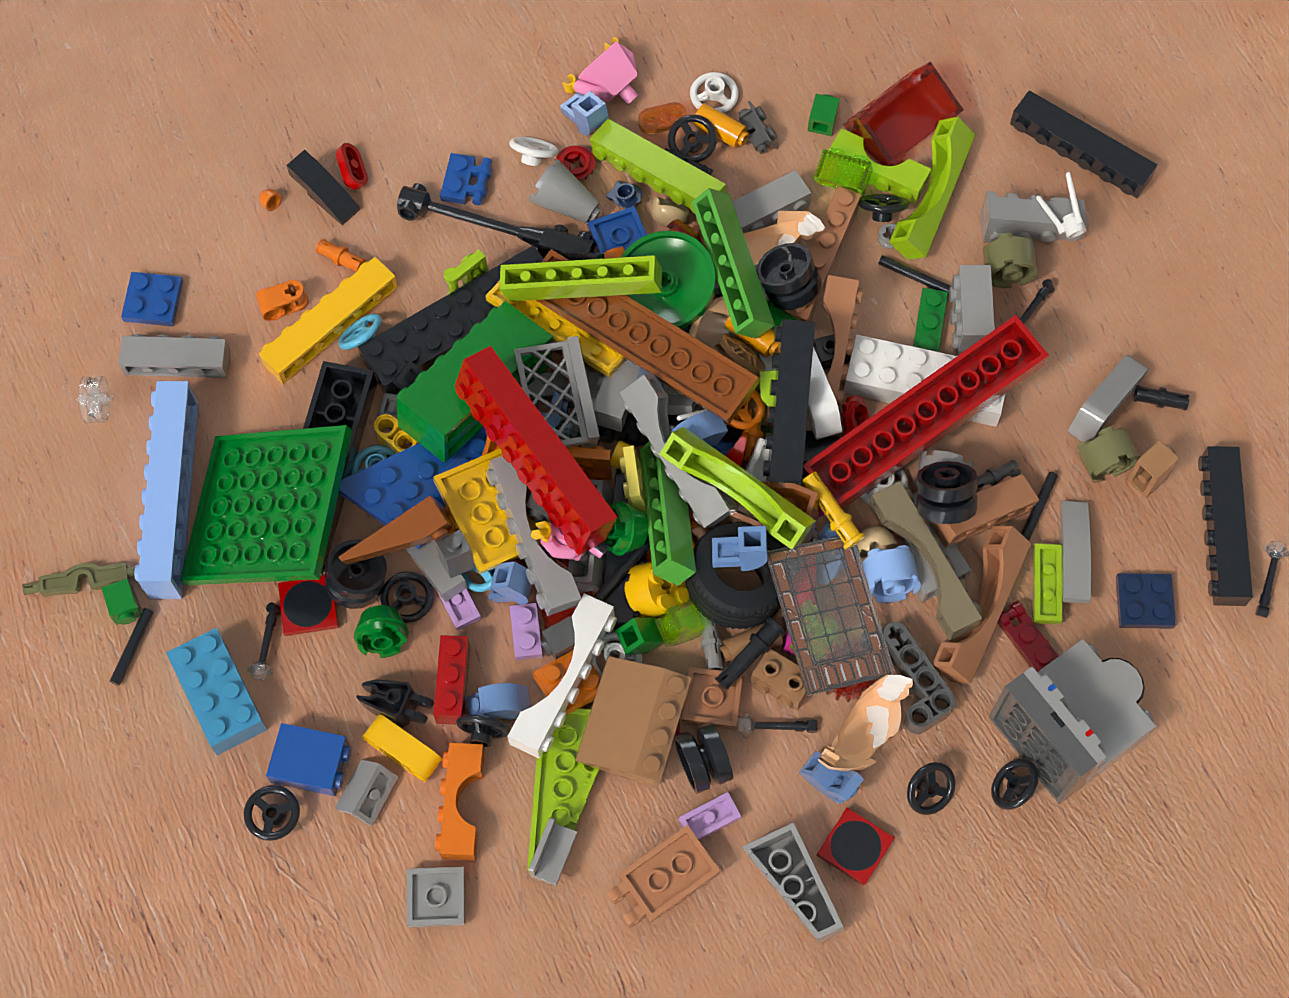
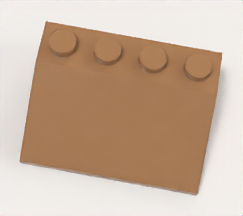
[575,656,692,787]

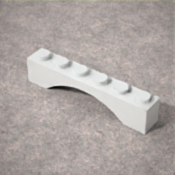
[508,593,617,759]

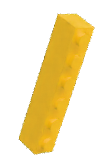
[258,257,398,384]

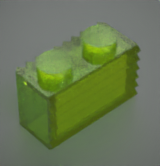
[814,148,873,196]

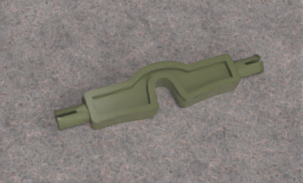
[22,563,135,597]

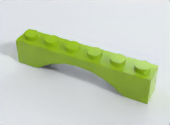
[889,117,975,260]
[659,427,816,549]

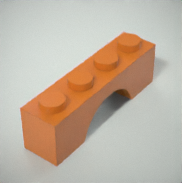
[435,743,485,861]

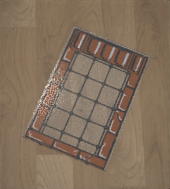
[767,536,895,696]

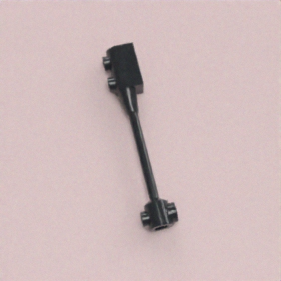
[397,183,595,259]

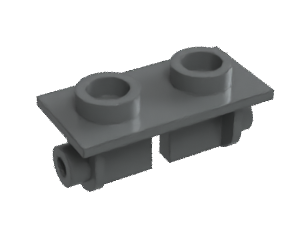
[739,101,778,154]

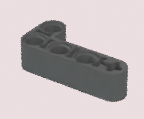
[881,622,955,734]

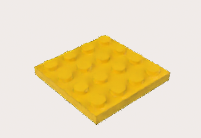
[433,449,550,574]

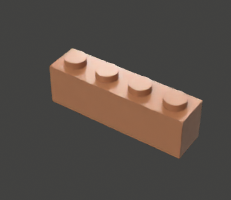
[929,474,1039,548]

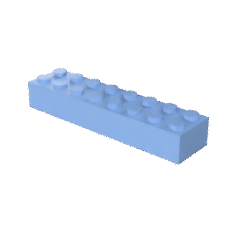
[135,381,199,599]

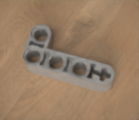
[1067,354,1149,442]

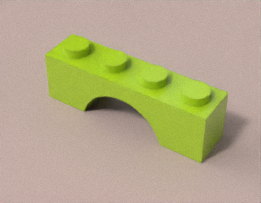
[826,128,931,204]

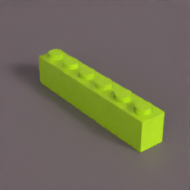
[590,119,727,214]
[499,256,662,301]

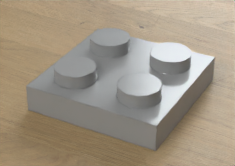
[407,867,465,928]

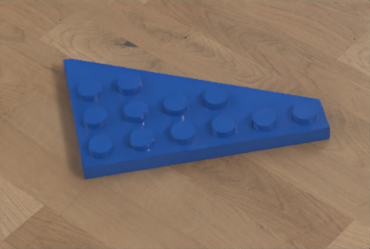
[339,427,487,549]

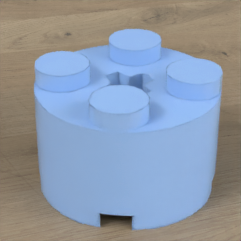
[861,545,921,603]

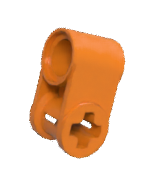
[256,280,309,321]

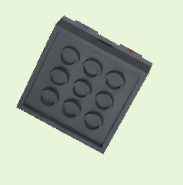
[989,639,1156,804]

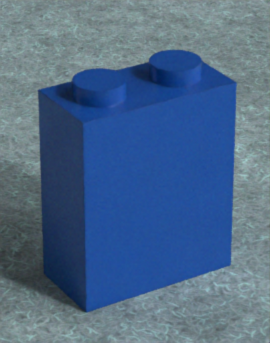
[266,723,352,796]

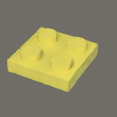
[620,446,647,515]

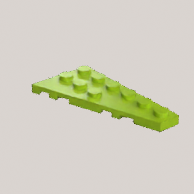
[527,708,600,873]

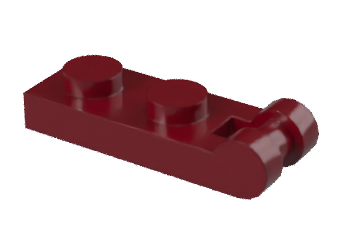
[997,601,1059,672]

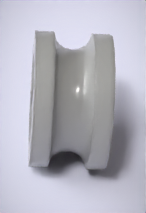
[878,223,896,249]

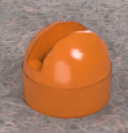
[259,189,282,211]

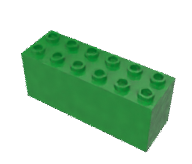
[397,301,553,463]

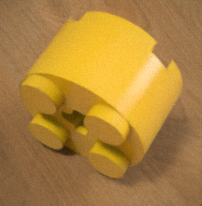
[625,561,689,618]

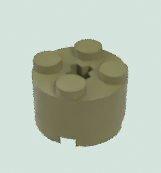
[983,233,1038,288]
[1077,426,1141,483]

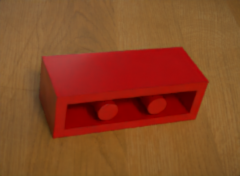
[433,635,470,725]

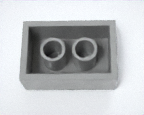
[949,265,995,356]

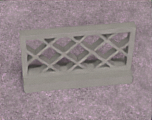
[514,336,599,447]

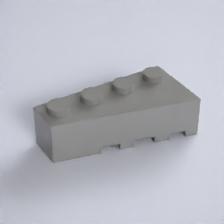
[980,191,1088,243]
[742,822,845,943]

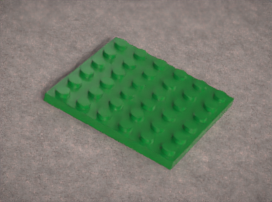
[180,425,352,585]

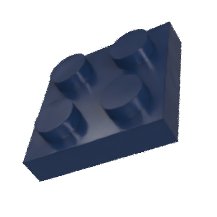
[1116,573,1176,629]

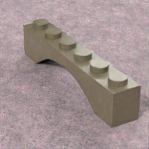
[869,481,982,641]

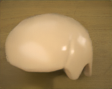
[651,197,689,228]
[855,525,898,558]

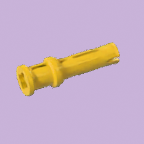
[802,472,866,550]

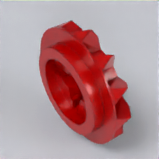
[556,145,595,180]
[840,395,869,434]

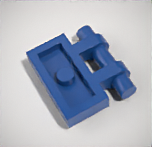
[440,153,492,206]

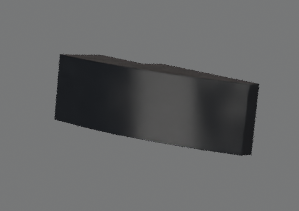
[286,149,360,225]

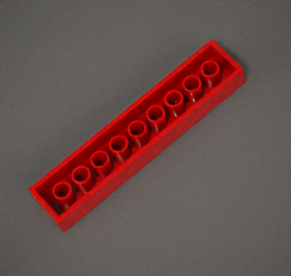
[802,315,1049,509]

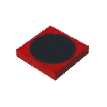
[278,576,339,636]
[816,807,894,886]

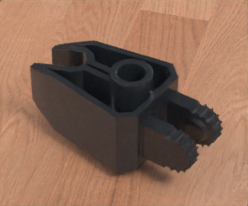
[356,679,434,728]

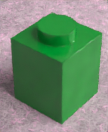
[807,93,840,136]
[101,579,141,625]
[615,618,665,655]

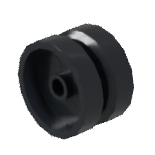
[756,243,822,310]
[916,461,978,524]
[324,540,387,609]
[674,722,733,794]

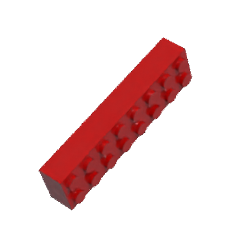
[455,346,617,556]

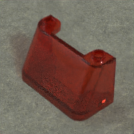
[842,61,964,166]

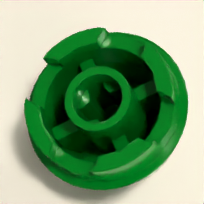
[604,501,648,556]
[354,605,409,658]

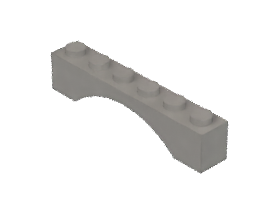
[620,374,739,528]
[486,456,581,616]

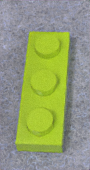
[1033,543,1062,625]

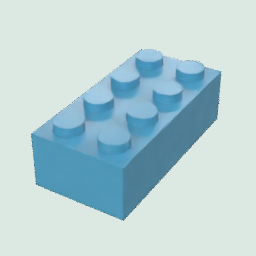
[166,628,267,755]

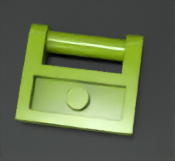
[443,249,488,295]

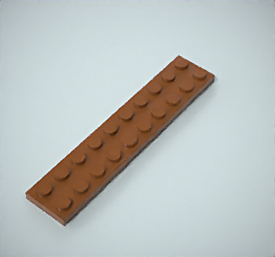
[536,249,760,424]

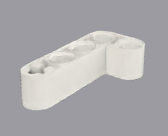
[808,347,842,440]

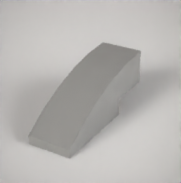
[406,540,467,602]

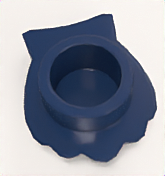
[606,181,642,209]

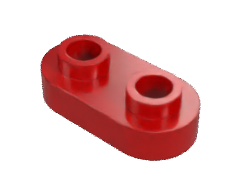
[335,143,368,190]

